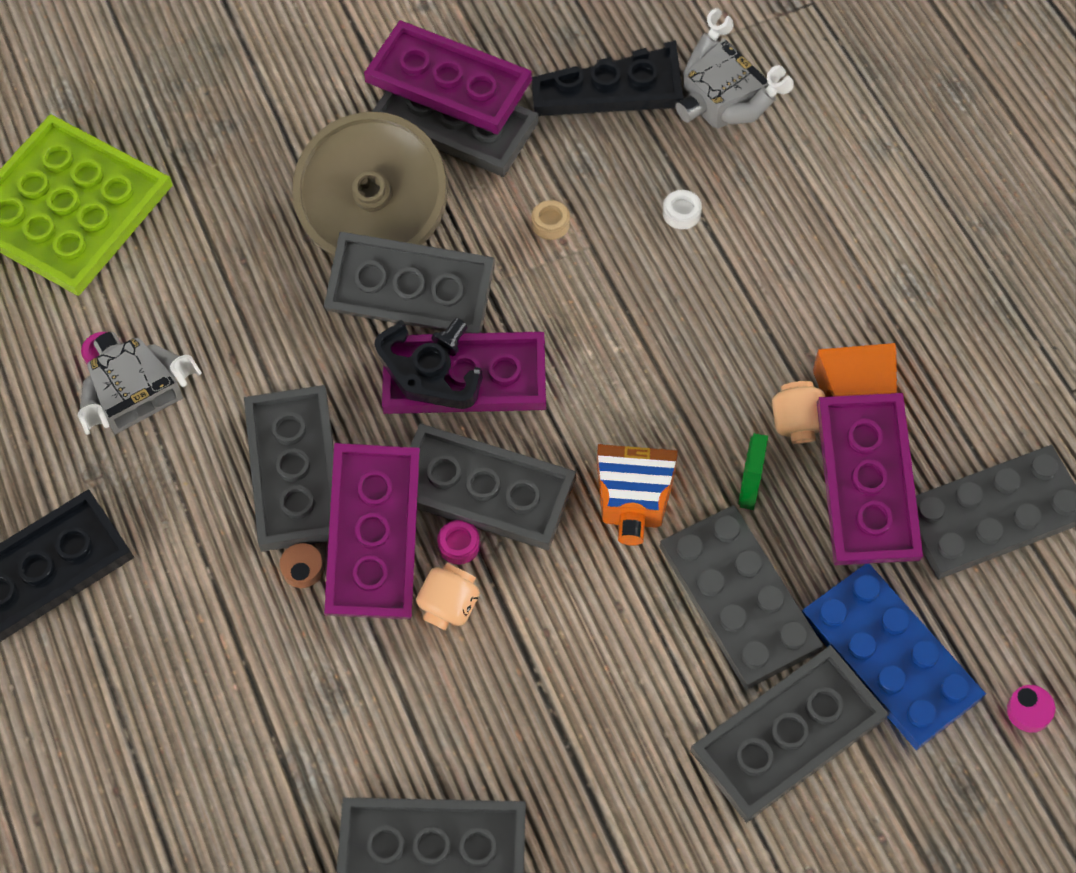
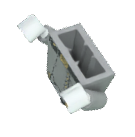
[676,8,794,128]
[78,332,202,435]

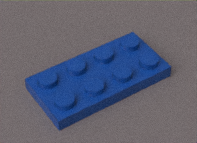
[802,564,986,751]

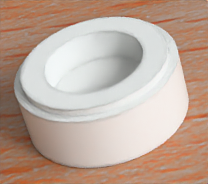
[663,190,702,229]

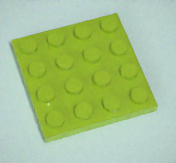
[0,114,173,296]

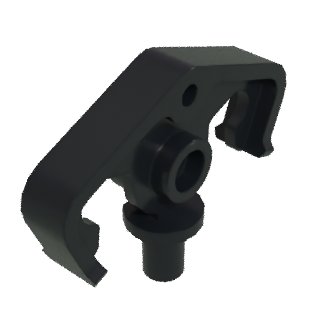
[374,318,483,409]

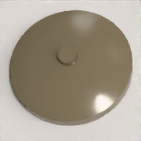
[292,112,448,257]

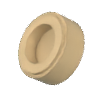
[531,200,570,240]

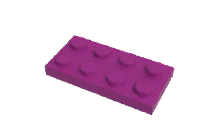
[364,20,532,135]
[382,332,546,414]
[817,393,923,565]
[324,443,420,619]

